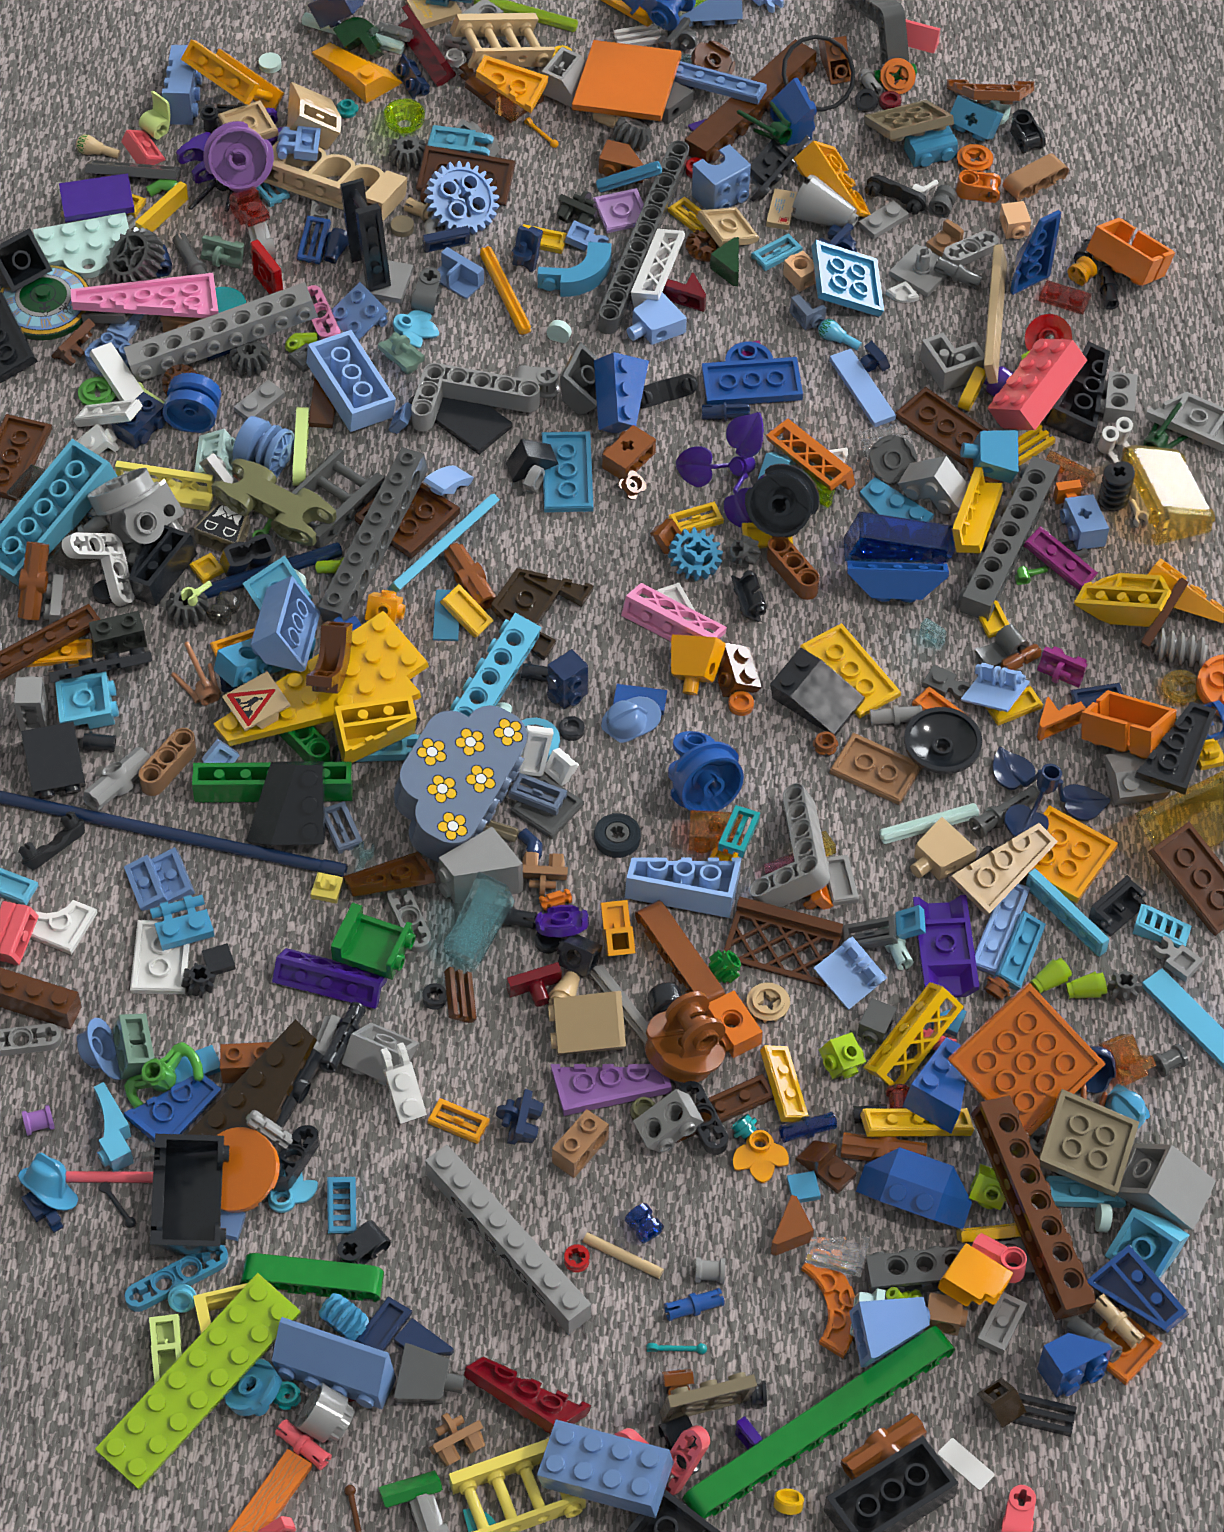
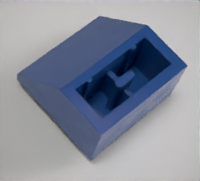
[770,78,817,146]
[1037,1333,1112,1397]

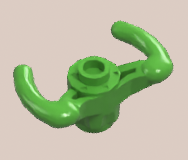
[124,1042,204,1109]

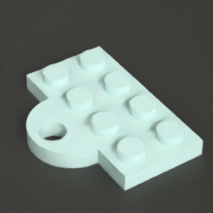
[33,213,129,278]

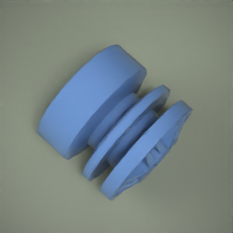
[233,416,295,478]

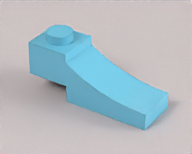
[94,1082,134,1171]

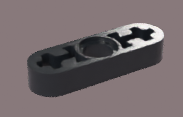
[679,1081,728,1155]
[272,1125,319,1192]

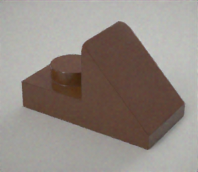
[796,1140,857,1194]

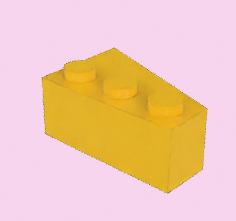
[333,695,417,763]

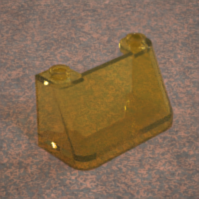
[1121,445,1215,545]
[1134,770,1224,848]

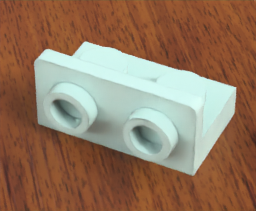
[194,429,235,476]

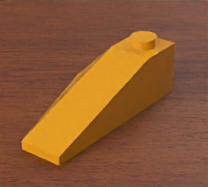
[312,42,402,104]
[794,141,870,217]
[1147,558,1224,623]

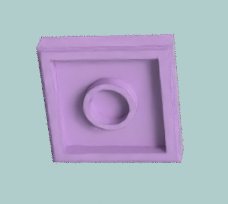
[593,188,644,233]

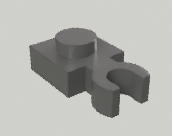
[922,664,971,701]

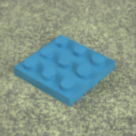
[811,240,884,317]

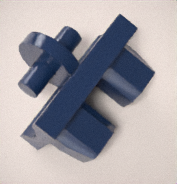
[818,223,857,252]
[512,226,543,273]
[496,1089,544,1145]

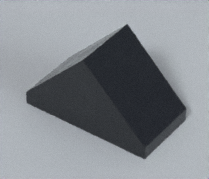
[506,439,559,483]

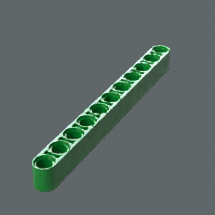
[682,1326,955,1519]

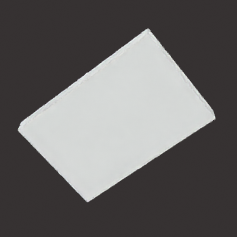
[130,920,190,994]

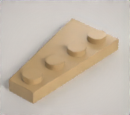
[948,823,1058,916]

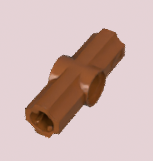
[18,542,49,620]
[444,543,496,610]
[840,1132,927,1162]
[840,1413,927,1480]

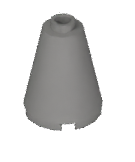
[791,175,859,228]

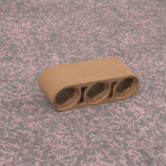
[1003,153,1069,202]
[139,728,197,796]

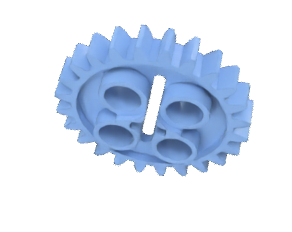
[424,161,499,235]

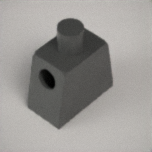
[643,81,693,125]
[394,1343,465,1404]

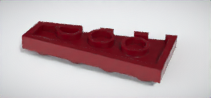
[463,1356,591,1434]

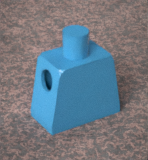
[960,430,1019,483]

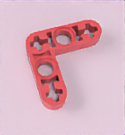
[614,1425,710,1496]

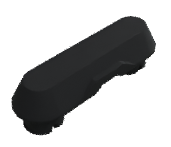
[865,175,926,215]
[640,374,698,408]
[18,811,85,870]

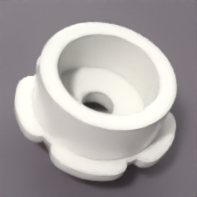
[445,48,466,68]

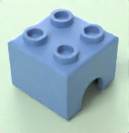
[692,145,751,210]

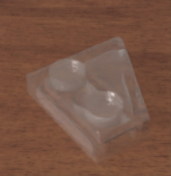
[805,1237,871,1277]

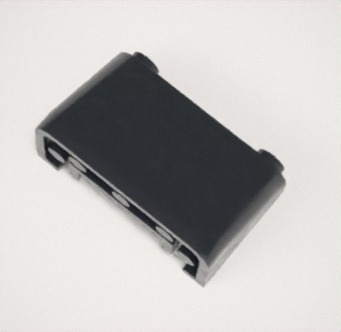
[149,1133,229,1257]

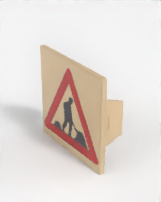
[222,671,291,731]

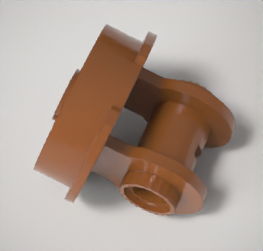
[645,991,726,1083]

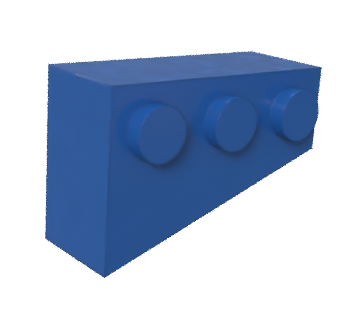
[902,1037,966,1134]

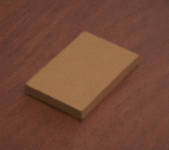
[830,733,922,805]

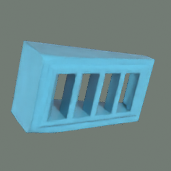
[1133,904,1192,948]

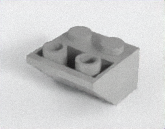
[541,47,586,107]

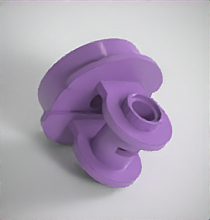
[203,121,274,192]

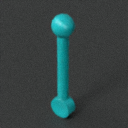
[646,1343,707,1355]

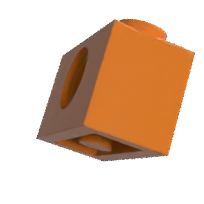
[705,990,763,1058]

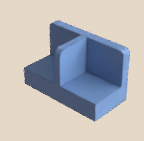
[437,247,484,299]

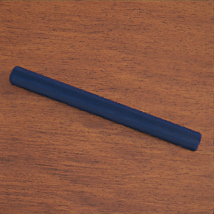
[199,542,343,599]

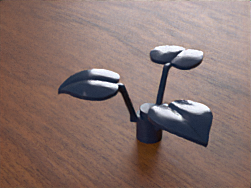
[992,746,1111,837]

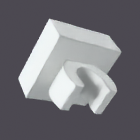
[544,748,579,786]

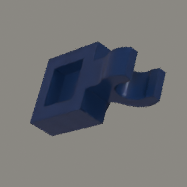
[21,1192,63,1233]

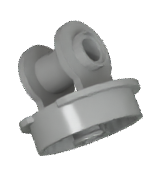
[87,468,164,544]

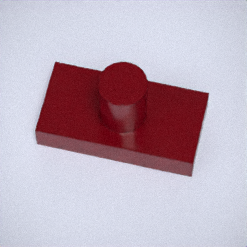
[506,962,562,1007]

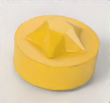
[773,1489,804,1515]

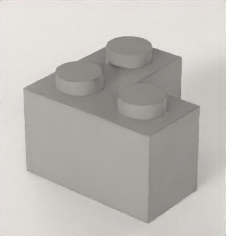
[920,332,985,392]
[898,456,968,515]

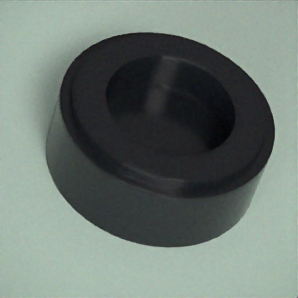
[855,89,878,112]
[92,580,112,604]
[559,716,585,741]
[535,932,561,954]

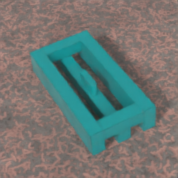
[718,805,760,858]

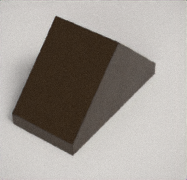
[977,1377,1026,1428]

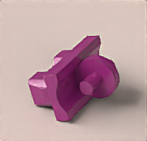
[1037,646,1088,688]

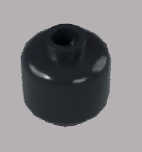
[647,982,682,1017]

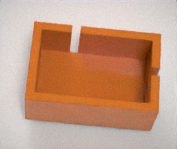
[1086,218,1176,286]
[1081,690,1176,759]

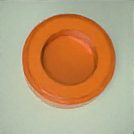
[728,691,754,716]

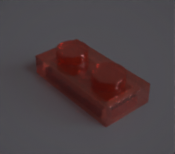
[1039,280,1091,315]

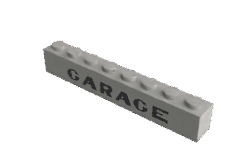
[425,1145,591,1334]

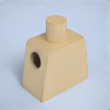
[910,817,977,881]

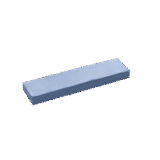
[829,349,896,428]
[975,883,1030,975]

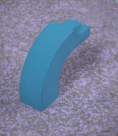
[537,242,612,297]

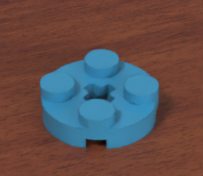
[225,1359,282,1416]

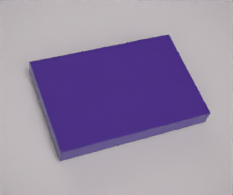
[59,173,135,223]

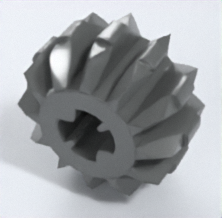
[612,117,652,151]
[389,133,426,172]
[229,338,271,378]
[165,585,209,629]

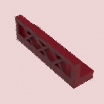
[398,4,456,87]

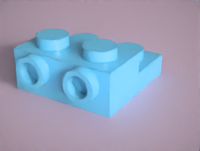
[55,671,119,729]

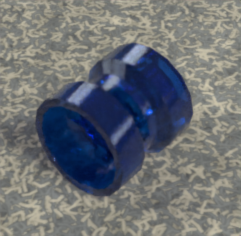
[625,1203,664,1243]

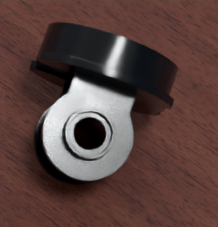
[745,464,819,537]

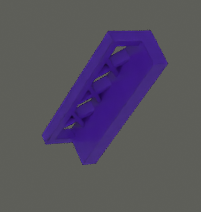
[272,948,388,1009]

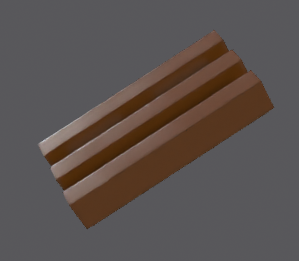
[444,967,477,1023]

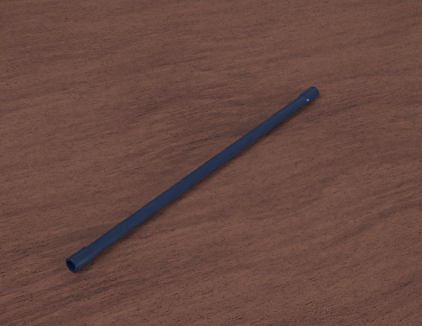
[0,790,348,877]

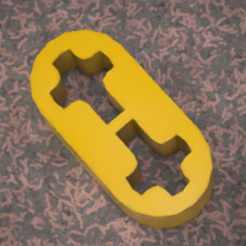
[958,366,986,412]

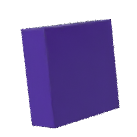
[735,1416,763,1450]

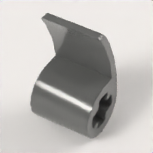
[975,624,1029,667]

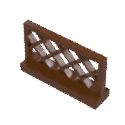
[724,896,843,987]

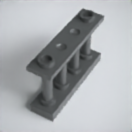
[291,448,385,549]

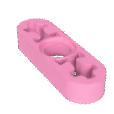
[307,285,341,340]

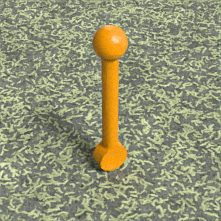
[524,117,559,148]

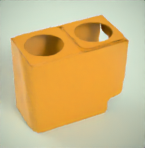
[938,1243,1013,1306]

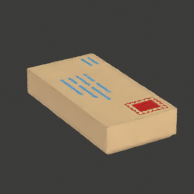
[766,189,797,230]

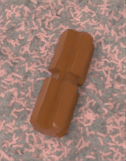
[1000,644,1042,670]

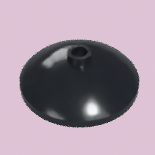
[904,707,982,774]

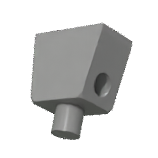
[148,479,185,532]

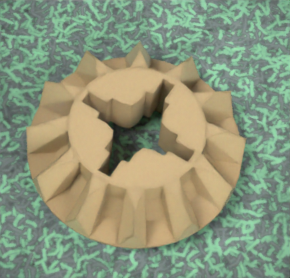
[747,983,790,1023]

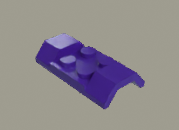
[913,895,979,998]

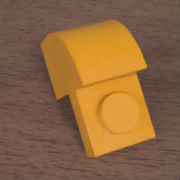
[600,900,635,956]

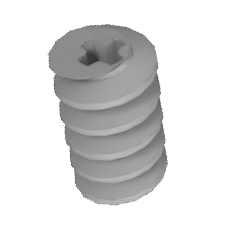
[1153,628,1209,669]

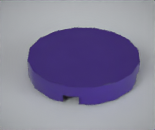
[535,905,589,937]

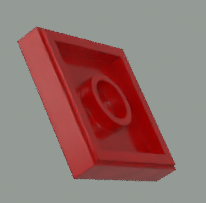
[250,239,283,295]

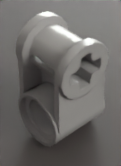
[514,365,559,398]

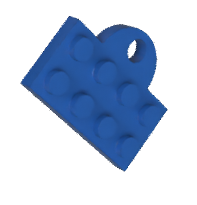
[701,341,803,405]

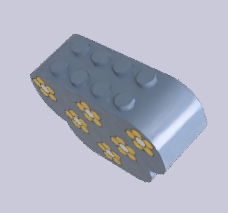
[393,705,527,862]

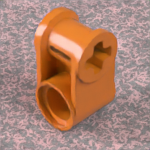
[956,170,1001,203]

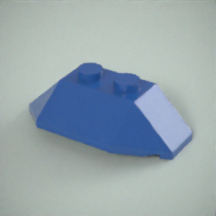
[846,561,949,603]
[856,1147,972,1229]

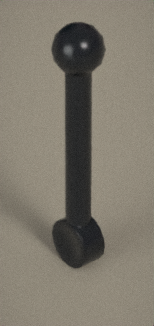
[100,1182,136,1228]

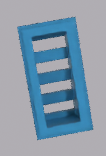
[327,1177,356,1234]

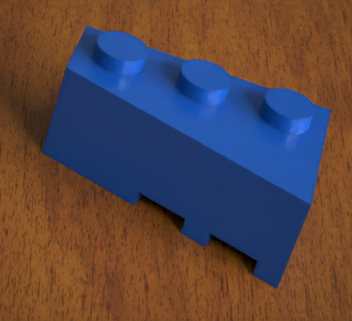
[594,352,649,433]
[1087,1245,1189,1333]

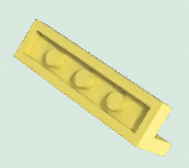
[115,461,214,511]

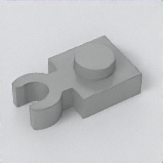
[1152,936,1203,982]

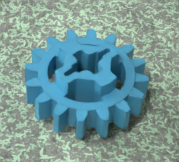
[668,527,723,581]

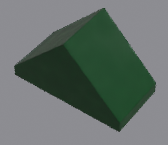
[710,237,739,287]

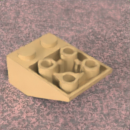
[287,82,341,150]

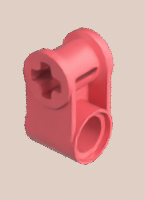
[1001,1485,1036,1532]

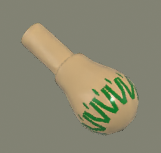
[76,134,120,159]

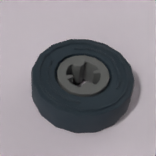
[594,813,641,858]

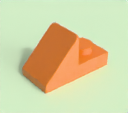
[1037,697,1086,741]

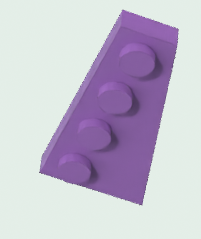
[551,1064,672,1116]

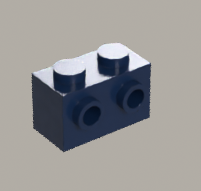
[111,392,166,449]
[547,649,588,709]

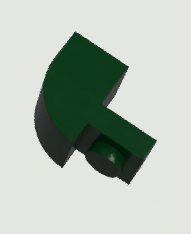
[333,17,384,59]

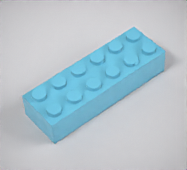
[0,439,117,587]

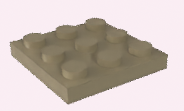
[864,100,954,141]
[1038,1089,1139,1197]
[660,1372,757,1423]

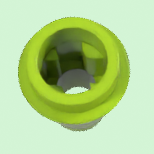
[1030,958,1072,994]
[1066,971,1108,999]

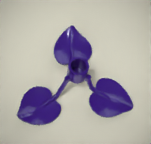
[676,412,764,528]

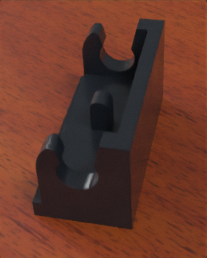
[1088,875,1146,937]

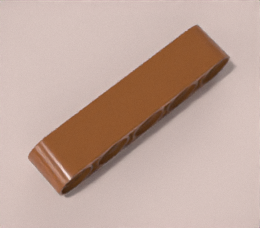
[635,900,725,1002]

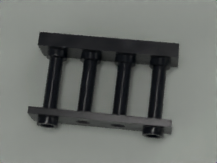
[340,178,391,292]

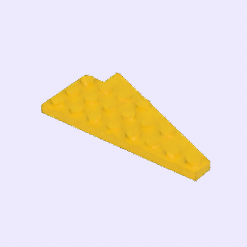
[214,611,429,746]

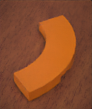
[801,1246,855,1359]

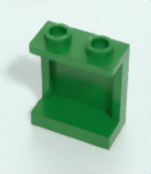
[331,902,416,980]

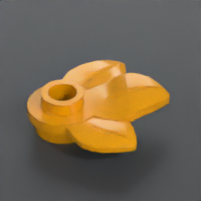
[733,1130,789,1183]

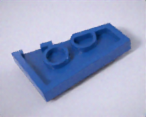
[123,1074,221,1143]

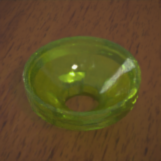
[383,98,425,134]

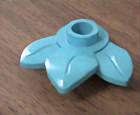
[393,310,439,348]
[268,1170,318,1213]

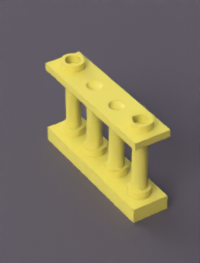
[449,1438,586,1532]

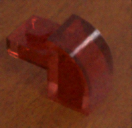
[229,186,270,227]

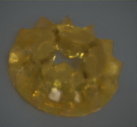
[1161,670,1200,707]

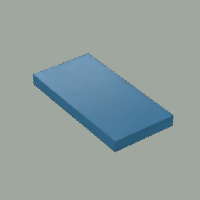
[542,431,594,513]

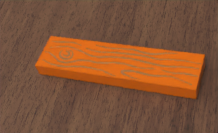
[228,1449,313,1532]

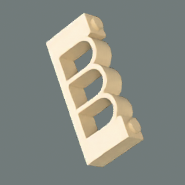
[264,141,408,221]

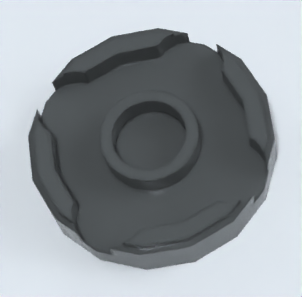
[868,435,917,484]

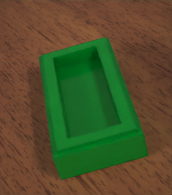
[378,1470,443,1508]

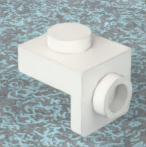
[76,424,119,455]

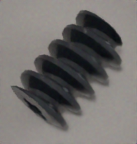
[1098,461,1135,511]

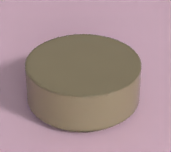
[391,215,414,237]

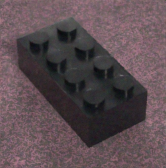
[824,1436,959,1532]

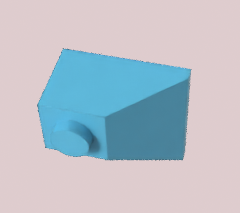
[1105,1208,1190,1279]

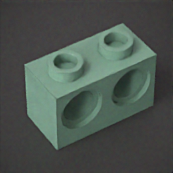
[112,1013,154,1079]

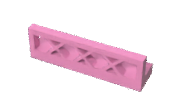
[621,583,727,641]

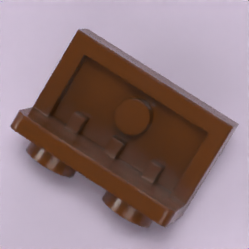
[716,642,762,697]

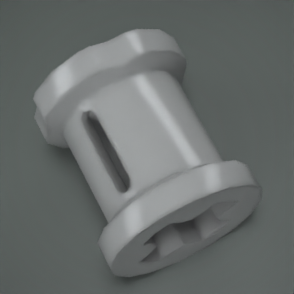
[695,1257,725,1284]

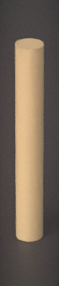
[583,1232,664,1279]

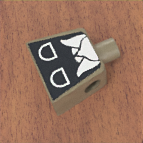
[194,503,251,552]

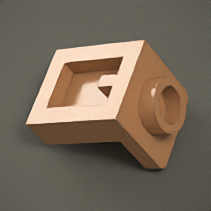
[926,219,964,257]

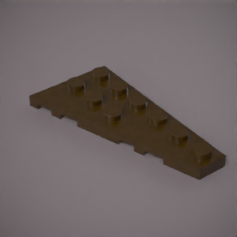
[187,1019,317,1135]

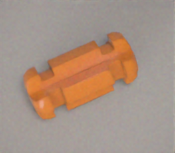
[539,889,572,911]

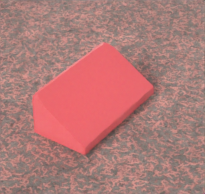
[906,19,940,53]
[121,130,166,165]

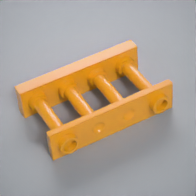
[181,39,284,110]

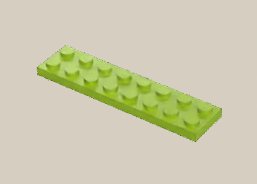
[95,1273,301,1490]

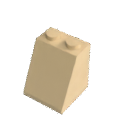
[548,991,626,1055]

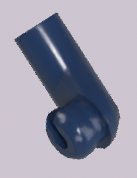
[518,828,543,860]

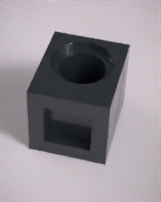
[557,934,603,977]

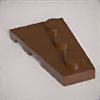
[343,851,436,897]

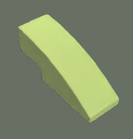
[149,1314,183,1384]

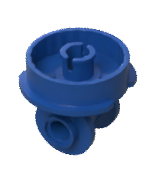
[622,0,696,31]
[668,731,744,815]

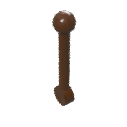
[344,1485,362,1532]

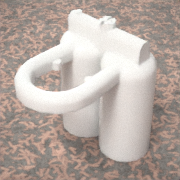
[1097,417,1137,466]

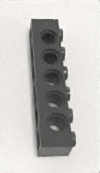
[864,1237,1039,1297]

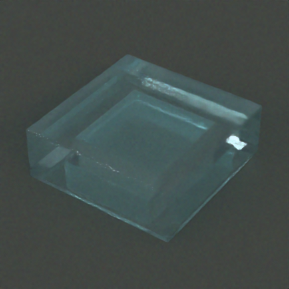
[919,618,947,650]

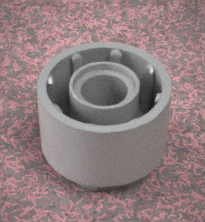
[296,1383,354,1443]

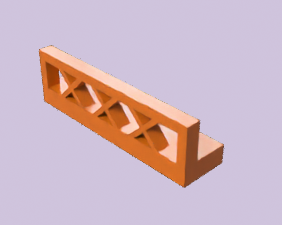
[766,418,855,491]

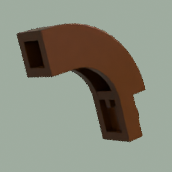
[306,621,353,694]

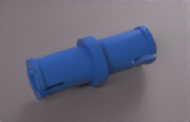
[664,1288,724,1321]

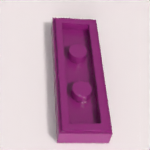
[1023,526,1098,591]

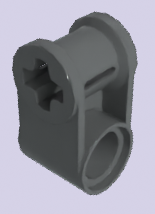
[411,267,441,314]

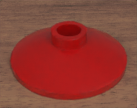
[1025,314,1072,351]

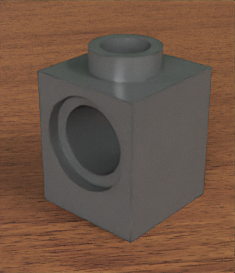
[857,998,897,1045]

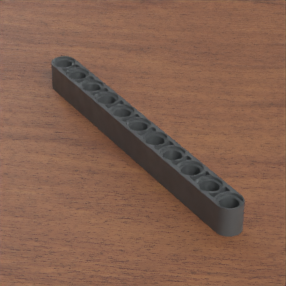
[598,140,689,334]

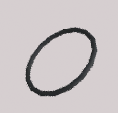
[781,34,856,112]

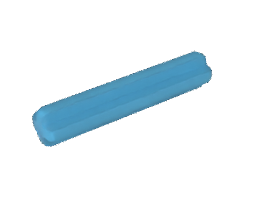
[596,161,662,192]

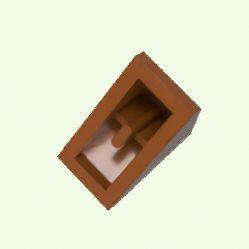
[771,1195,814,1256]

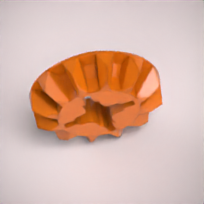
[880,58,916,95]
[957,144,994,172]

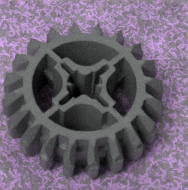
[105,227,166,284]

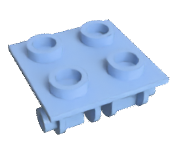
[961,663,1030,712]
[813,936,887,1010]

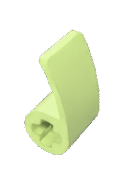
[139,91,170,140]

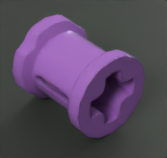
[22,1105,55,1136]

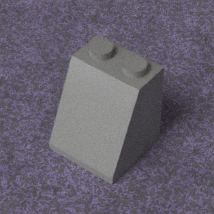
[438,827,523,903]
[1117,1143,1216,1230]

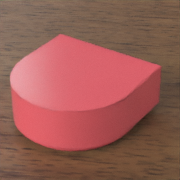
[258,1516,296,1532]

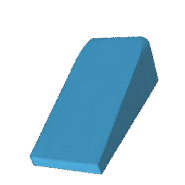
[433,589,460,641]

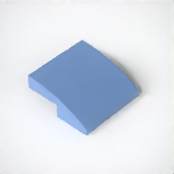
[124,847,195,911]

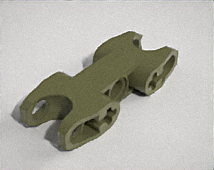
[211,459,337,546]

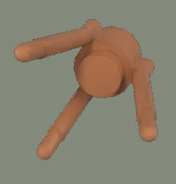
[171,642,221,706]

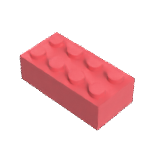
[987,339,1087,431]

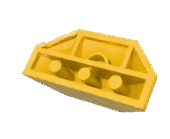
[1074,573,1171,627]

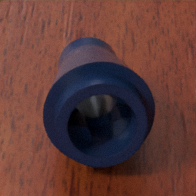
[323,228,348,264]

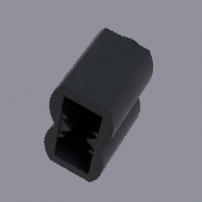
[220,534,277,577]

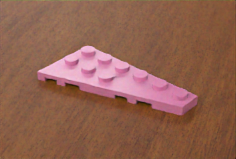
[71,273,218,318]

